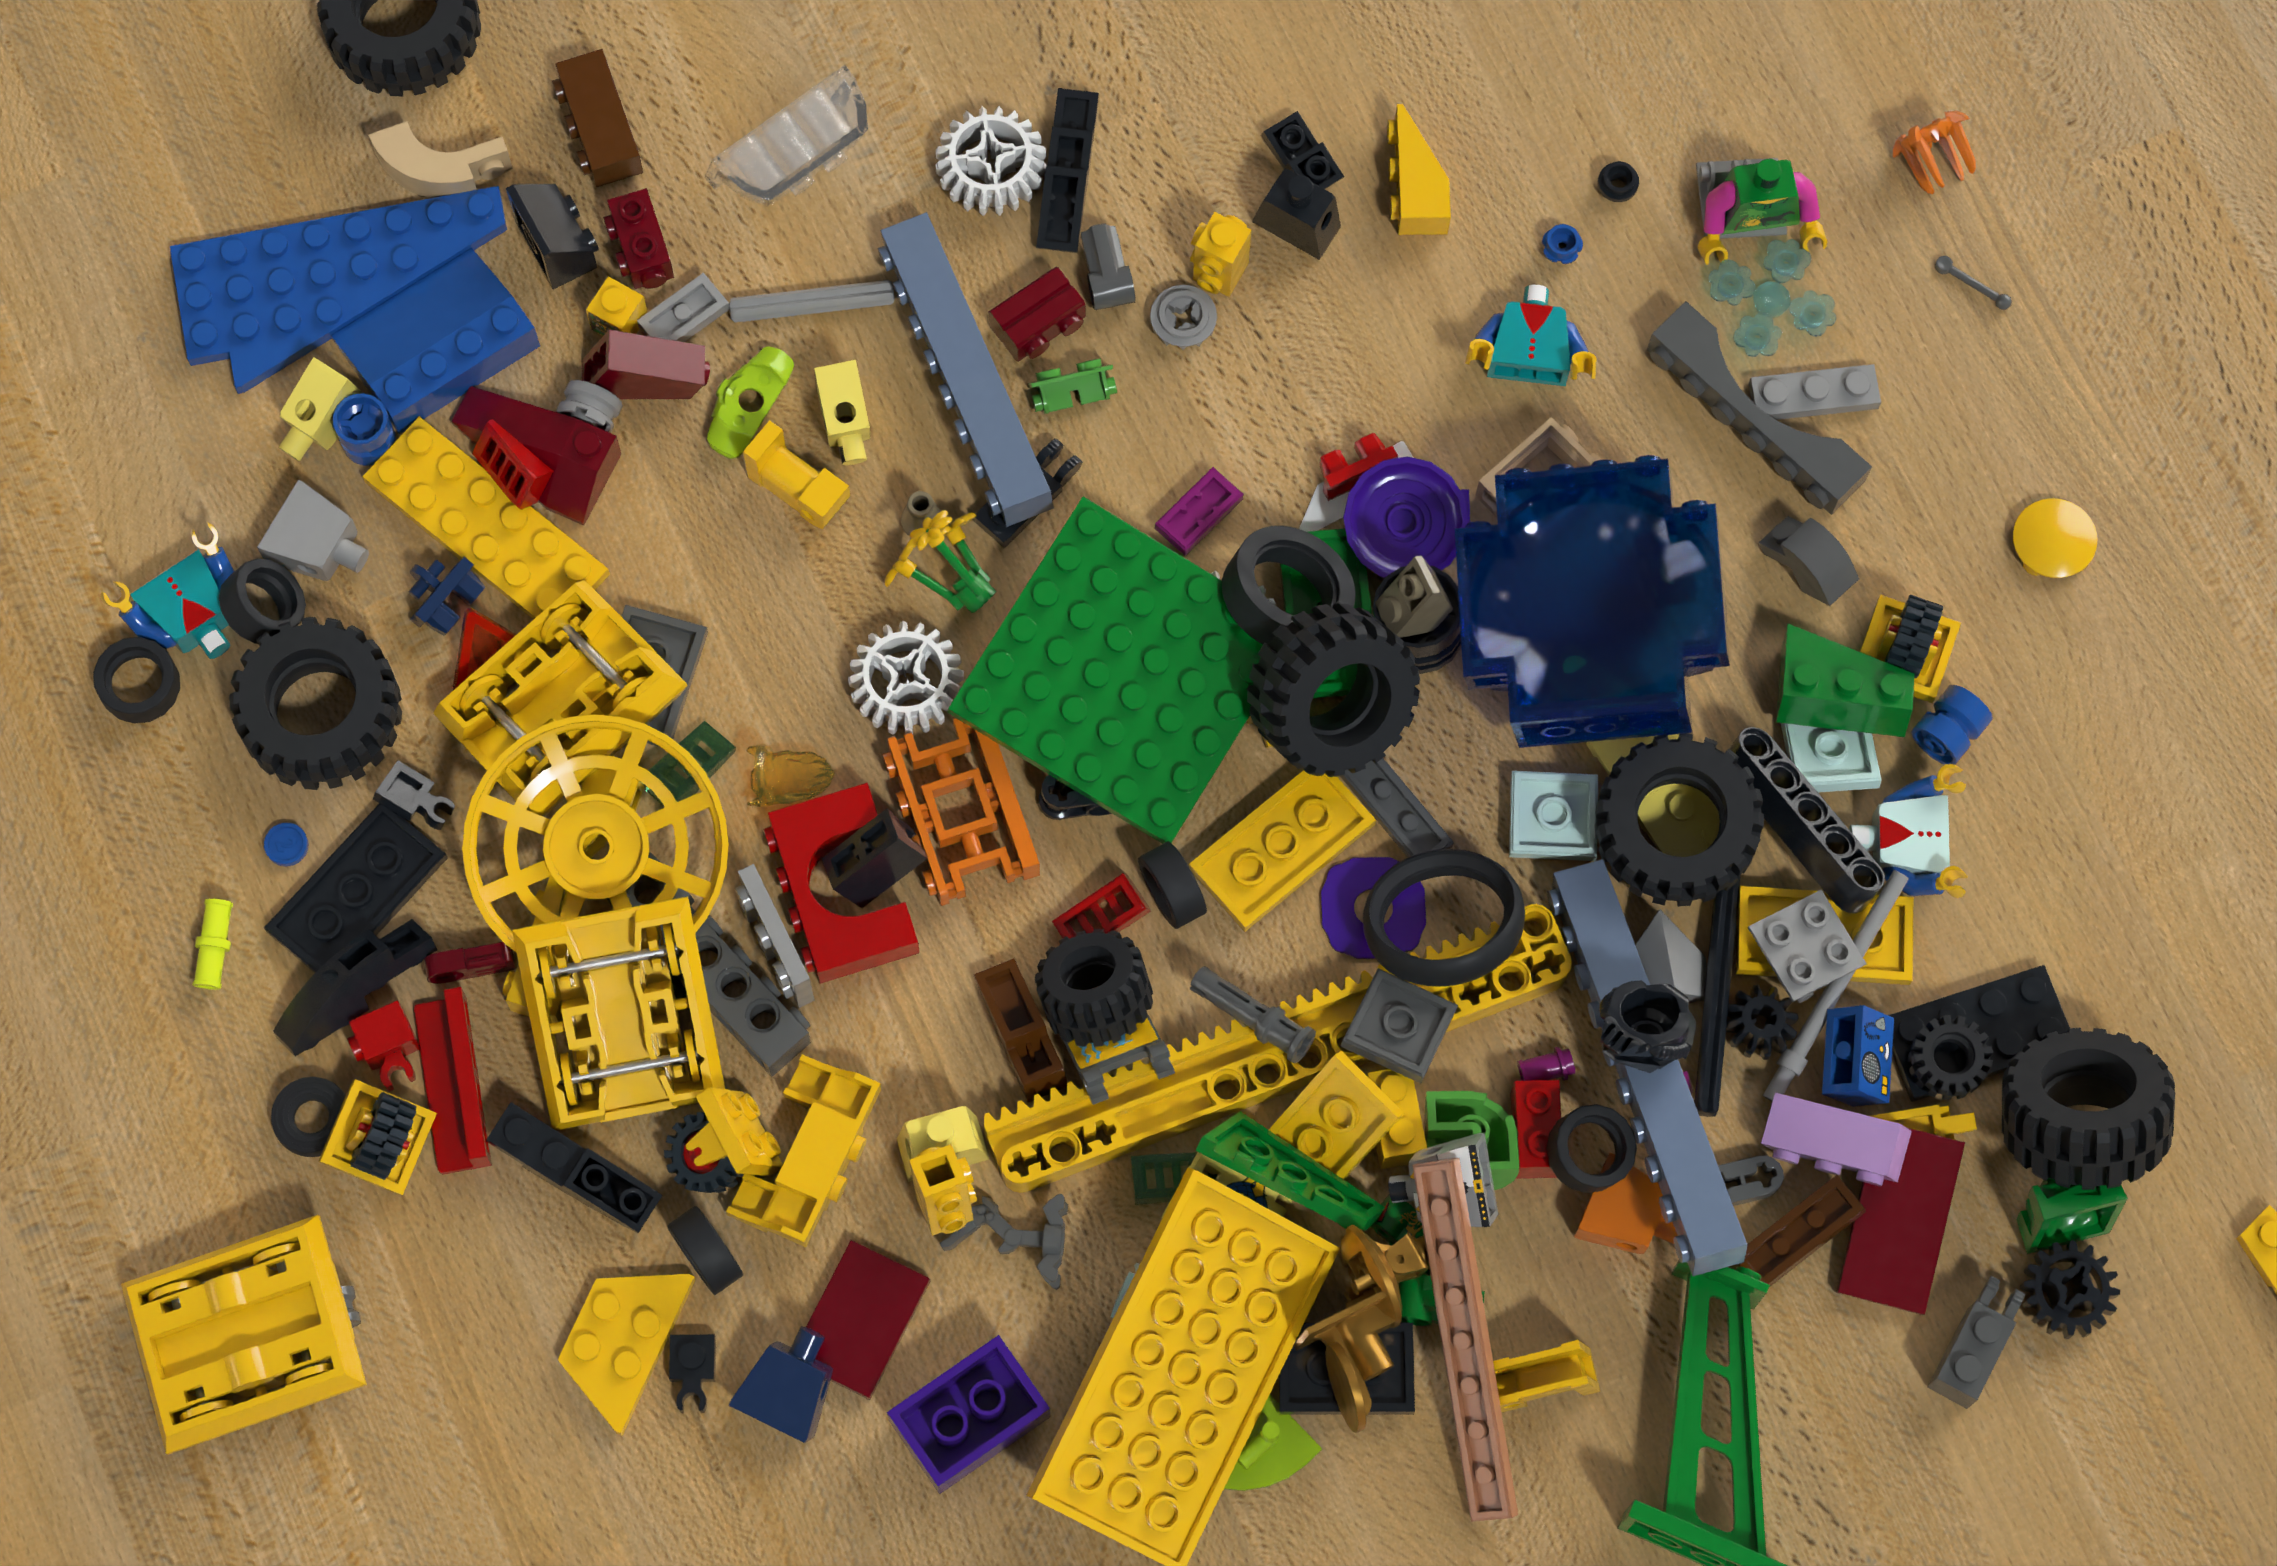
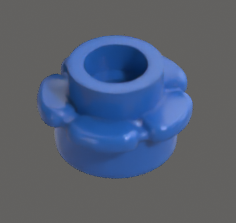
[1542,224,1583,264]

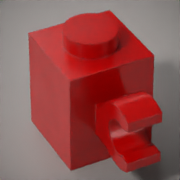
[347,1000,420,1092]

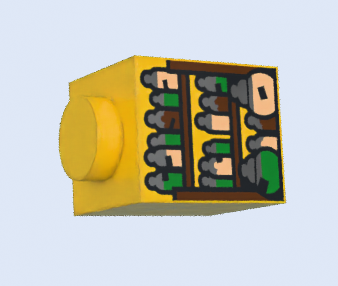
[586,276,648,336]

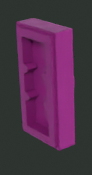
[1155,467,1244,556]

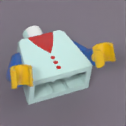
[1849,764,1968,898]

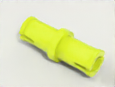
[192,899,233,990]

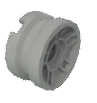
[556,380,623,433]

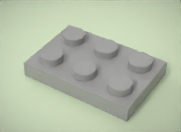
[735,864,815,1008]

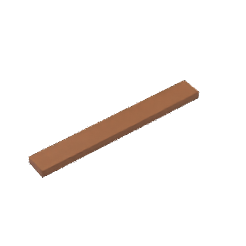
[1412,1158,1518,1522]

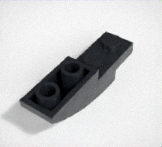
[273,919,437,1057]
[486,1102,662,1233]

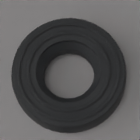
[271,1077,346,1157]

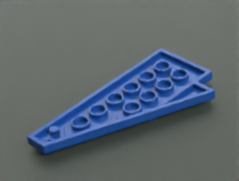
[170,186,507,394]

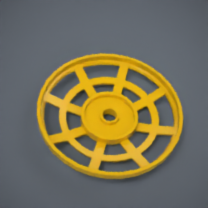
[462,714,729,966]

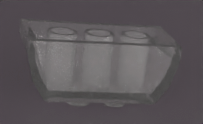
[705,65,868,207]

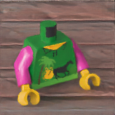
[1698,159,1827,265]

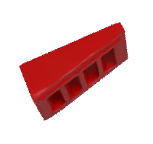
[472,419,553,510]
[1052,873,1151,939]

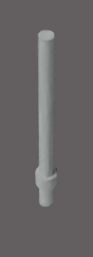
[1763,870,1909,1102]

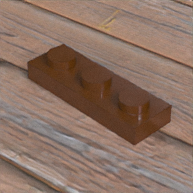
[1738,1175,1866,1287]

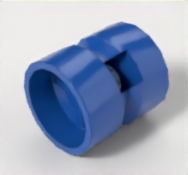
[333,393,396,466]
[1911,685,1993,765]

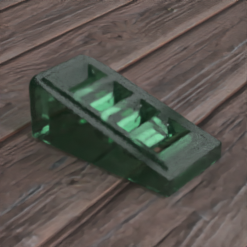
[644,721,736,806]
[1130,1152,1218,1205]

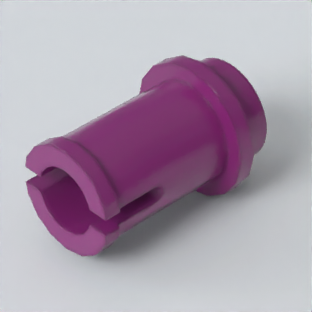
[1517,1047,1575,1081]

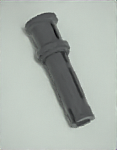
[1190,966,1316,1063]

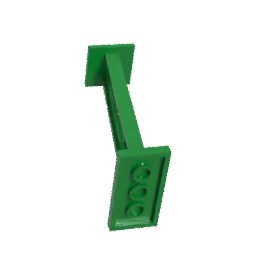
[1617,1260,1788,1566]

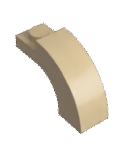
[368,121,512,198]

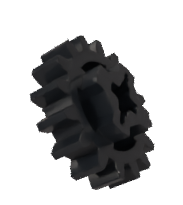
[2020,1240,2120,1339]

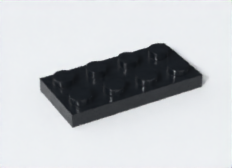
[1888,965,2070,1102]

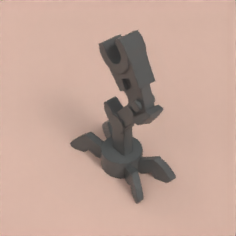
[940,1194,1068,1290]

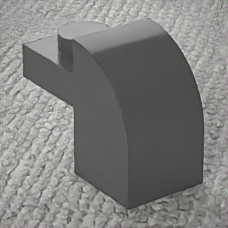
[1758,516,1859,606]

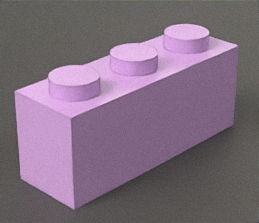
[1761,1092,1912,1186]

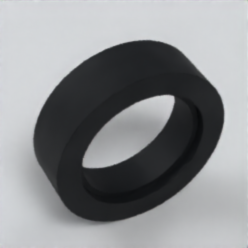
[1222,526,1355,644]

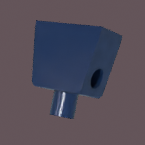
[728,1326,833,1443]

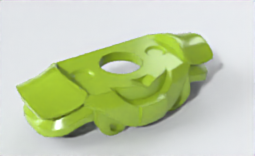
[707,346,794,459]

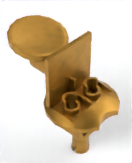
[1294,1225,1429,1433]

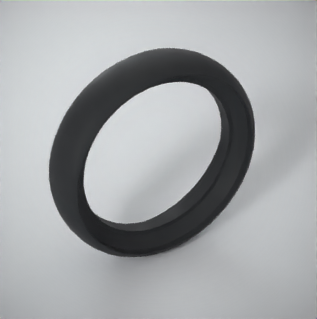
[1363,849,1525,987]

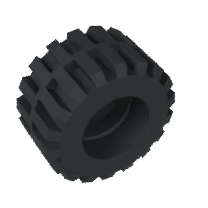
[1035,929,1153,1047]

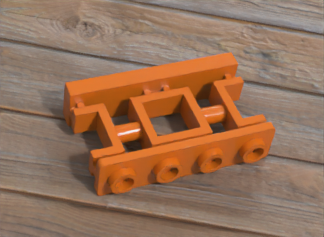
[882,718,1040,906]

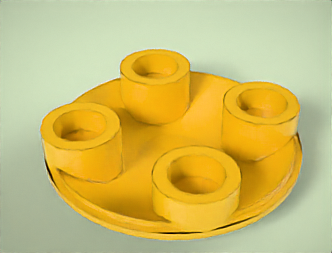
[2013,498,2097,578]

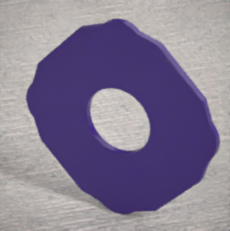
[1321,857,1426,959]

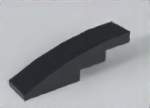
[1036,88,1099,253]

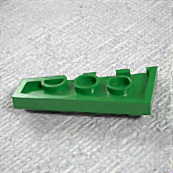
[1195,1111,1385,1232]

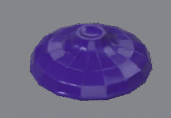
[1343,456,1469,578]

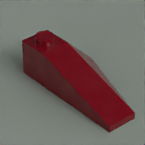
[451,386,621,526]

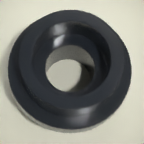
[1598,161,1639,202]

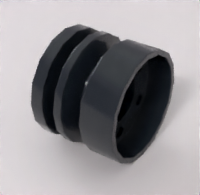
[1373,566,1465,674]

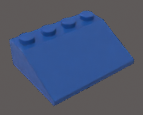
[331,248,540,434]

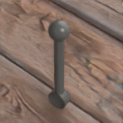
[1935,256,2012,310]

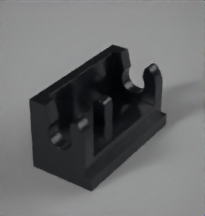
[822,808,928,908]

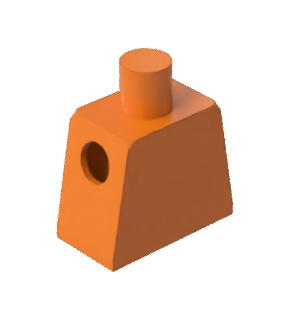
[1574,1153,1678,1254]

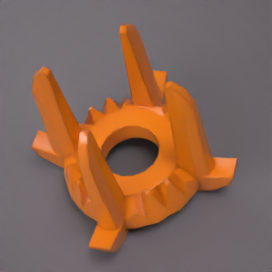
[1893,110,1976,194]

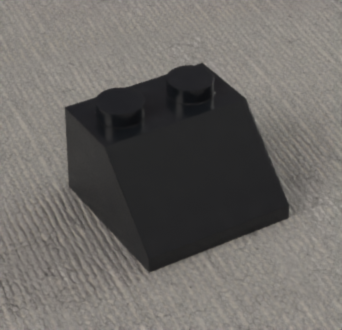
[506,184,599,290]

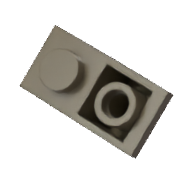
[1375,555,1453,638]

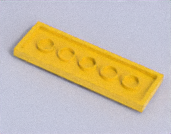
[362,416,610,620]

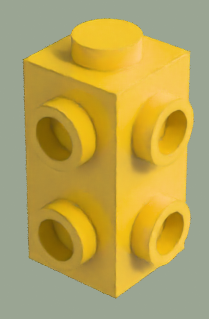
[1190,211,1252,297]
[909,1144,977,1236]

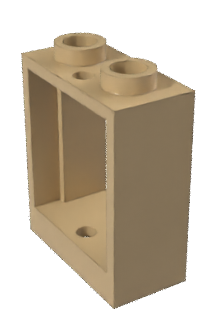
[1475,417,1610,554]

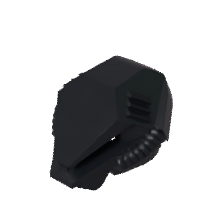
[1599,980,1696,1073]

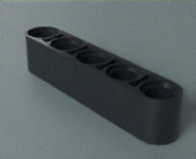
[1729,727,1885,914]

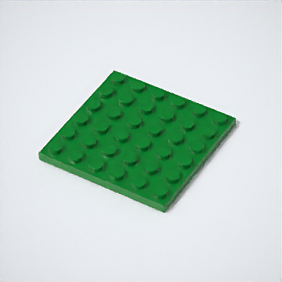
[947,496,1263,844]

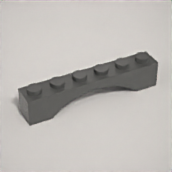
[1647,301,1872,515]

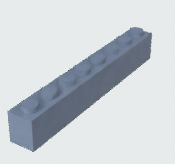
[878,212,1054,527]

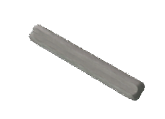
[729,280,894,322]

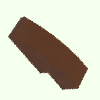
[974,958,1067,1103]

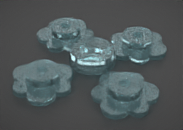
[1708,239,1837,357]

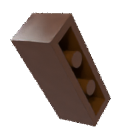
[552,49,643,188]

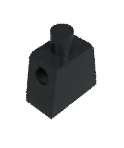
[1252,169,1341,260]

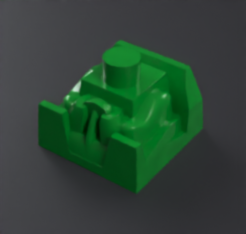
[2016,1178,2128,1254]

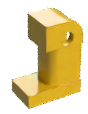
[743,420,850,529]
[1493,1340,1601,1412]

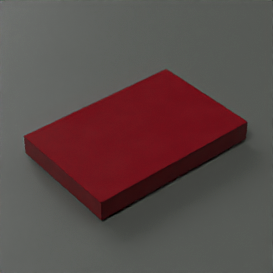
[806,1240,931,1400]

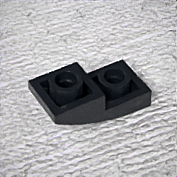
[1261,111,1344,189]

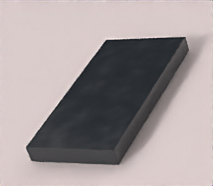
[264,803,448,973]

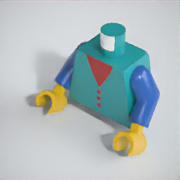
[1465,285,1597,387]
[101,522,234,659]

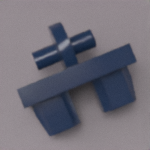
[408,557,485,636]

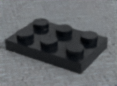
[1279,1323,1415,1415]

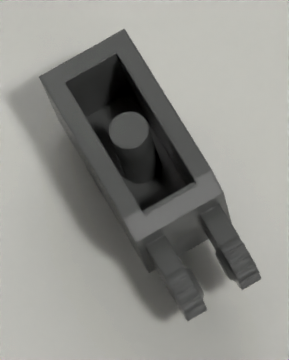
[1927,1276,2025,1409]

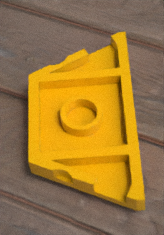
[558,1274,696,1436]

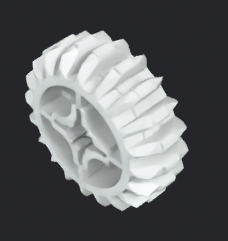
[936,106,1046,216]
[848,621,964,735]

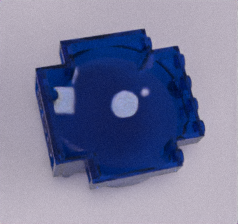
[1455,455,1730,748]

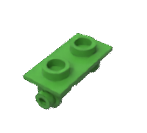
[1027,358,1117,414]

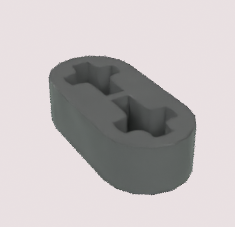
[1718,1156,1784,1206]

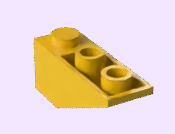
[1387,104,1451,235]

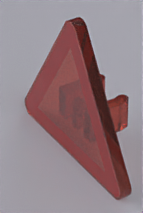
[453,608,517,690]

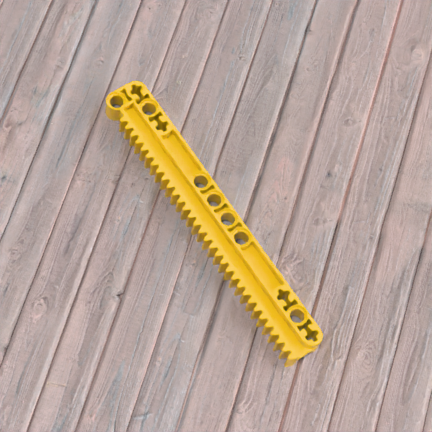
[984,904,1572,1193]

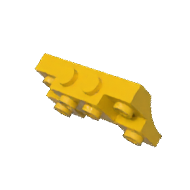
[726,1054,881,1247]

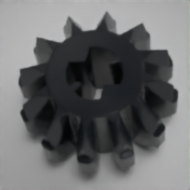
[1726,984,1799,1060]

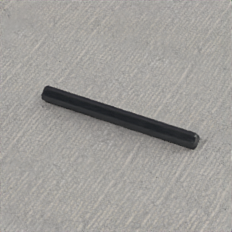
[1694,876,1741,1117]

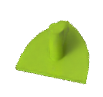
[1224,1395,1322,1491]

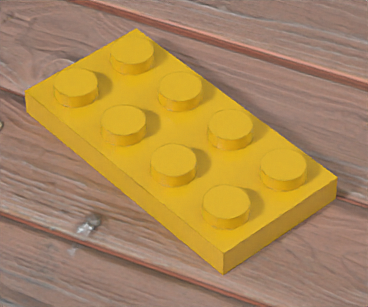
[1189,770,1376,932]
[1736,886,1914,985]

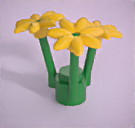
[884,510,996,613]

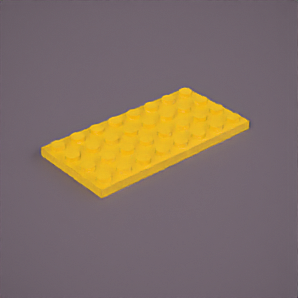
[1026,1167,1340,1566]

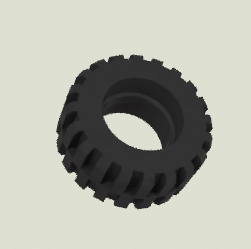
[317,0,481,97]
[1247,603,1420,777]
[229,617,402,790]
[1594,733,1764,907]
[2002,1028,2175,1190]

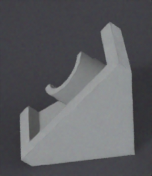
[1635,909,1707,1003]

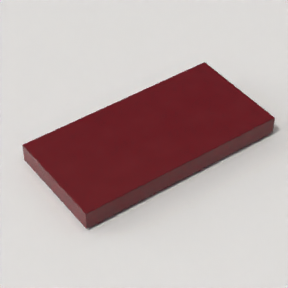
[1836,1127,1965,1315]

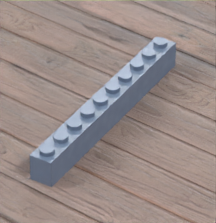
[1547,859,1748,1276]

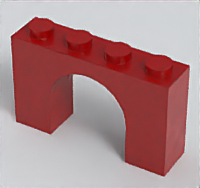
[763,782,920,984]

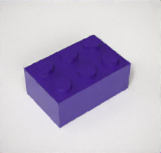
[887,1335,1051,1494]

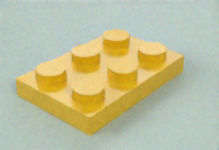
[1269,1051,1404,1180]

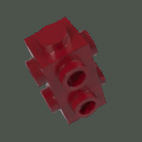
[603,188,674,289]

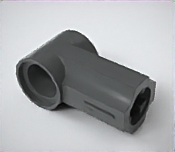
[1081,223,1136,310]

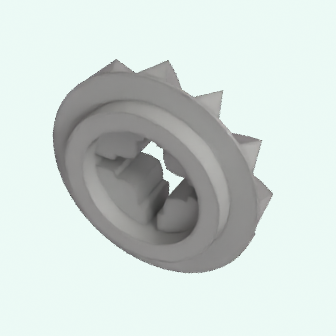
[1150,285,1217,350]

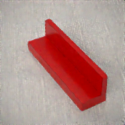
[414,987,492,1175]

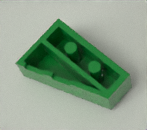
[1776,624,1915,737]

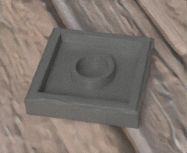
[1341,968,1458,1084]

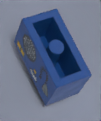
[1822,1005,1894,1107]

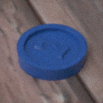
[264,823,309,867]

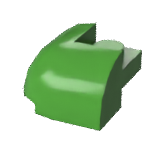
[1424,1091,1519,1190]

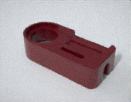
[424,942,516,984]

